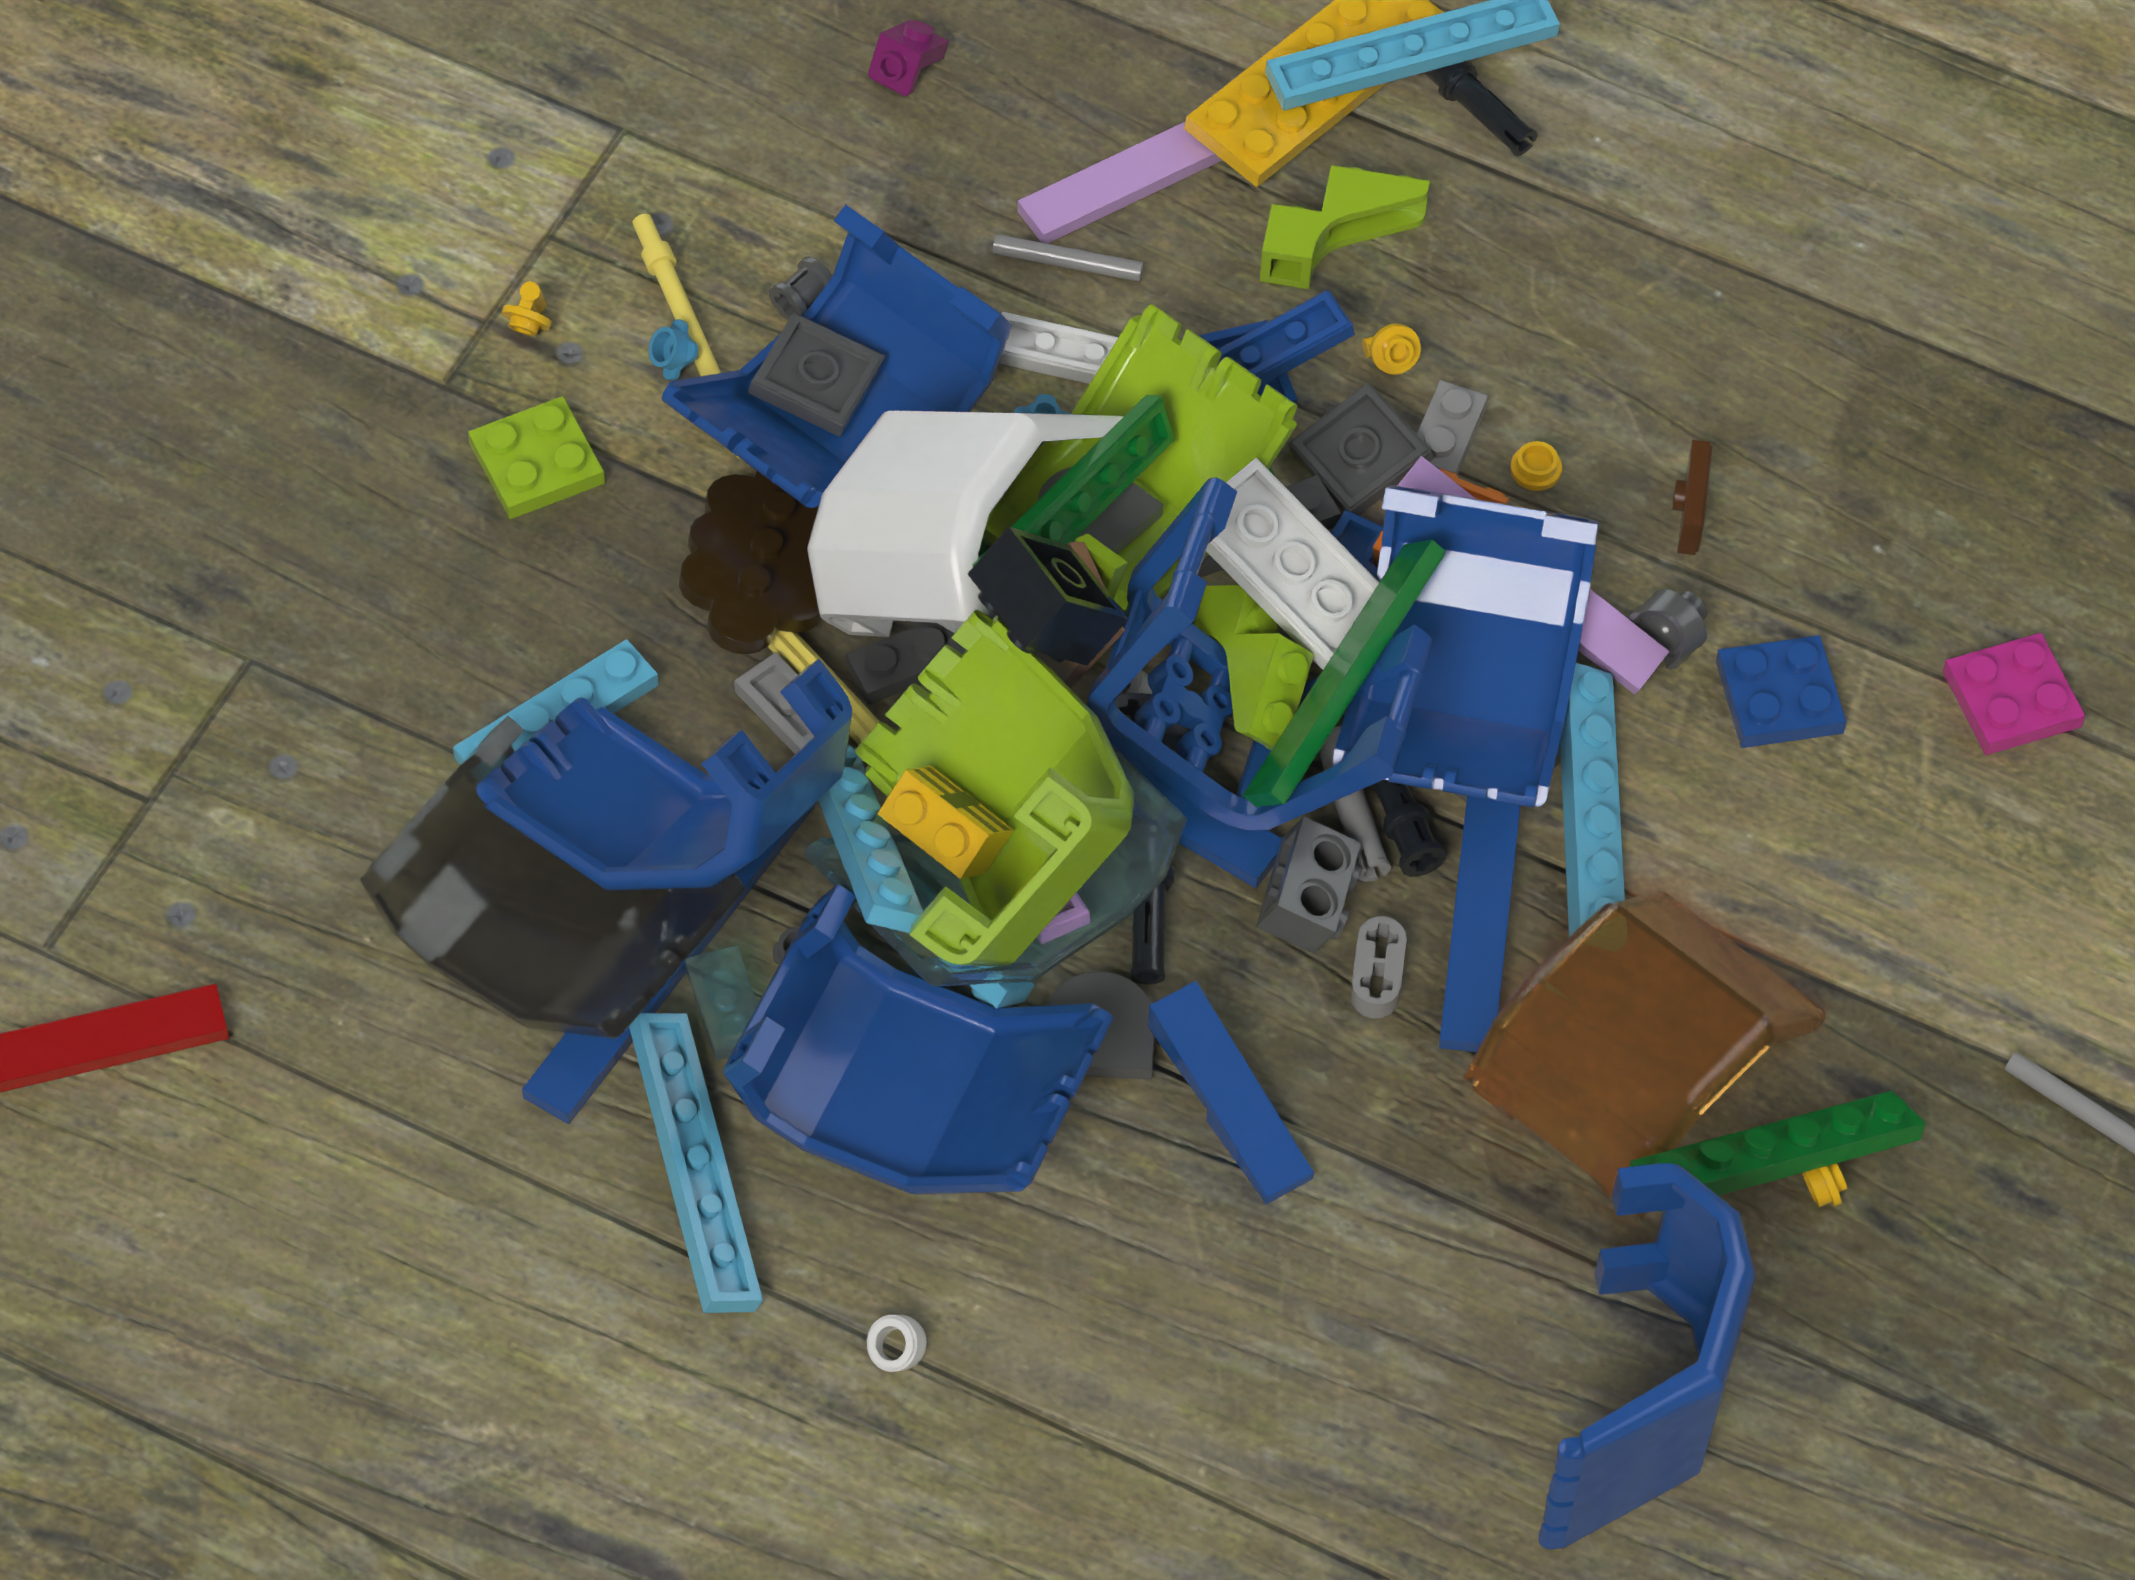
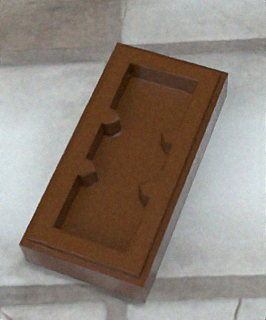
[1672,440,1712,555]

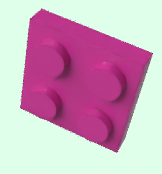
[1942,633,2085,756]

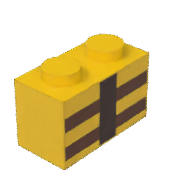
[877,766,1014,879]

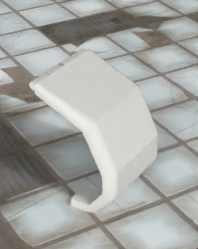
[807,411,1123,637]

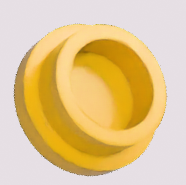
[1510,441,1562,491]
[1802,1163,1847,1208]

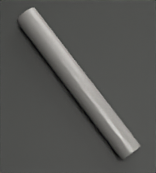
[992,234,1144,282]
[2004,1052,2135,1154]

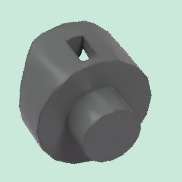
[1628,589,1707,670]

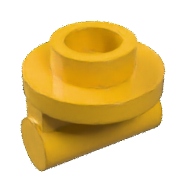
[501,281,552,336]
[1362,323,1421,375]

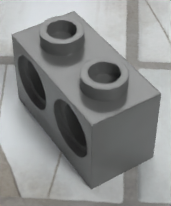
[1256,816,1361,954]

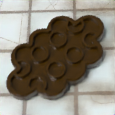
[679,471,822,654]

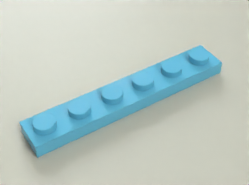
[1265,0,1560,111]
[1560,663,1627,956]
[807,739,923,933]
[629,1013,763,1313]

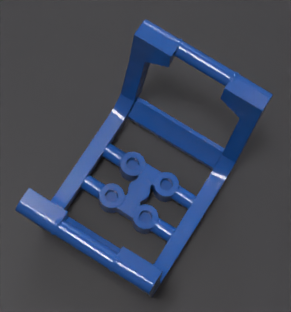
[1087,478,1432,830]

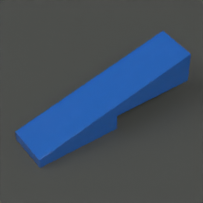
[1148,981,1314,1205]

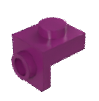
[868,20,949,96]

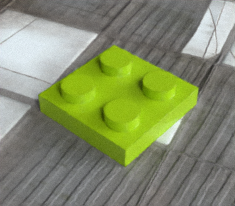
[468,396,605,520]

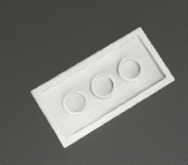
[1206,458,1379,670]

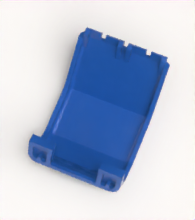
[662,204,1013,508]
[1333,486,1600,808]
[476,659,852,891]
[723,884,1113,1195]
[1538,1163,1756,1549]

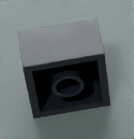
[968,526,1128,666]

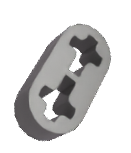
[1350,916,1407,1018]

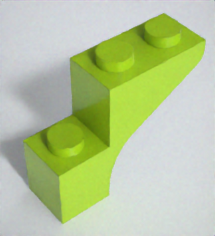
[1259,165,1430,289]
[1194,585,1314,750]

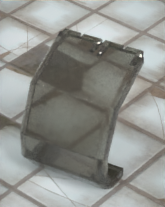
[359,716,745,1039]

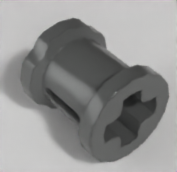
[769,256,832,320]

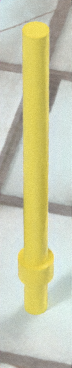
[632,214,740,459]

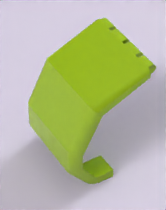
[982,304,1297,614]
[855,610,1135,967]

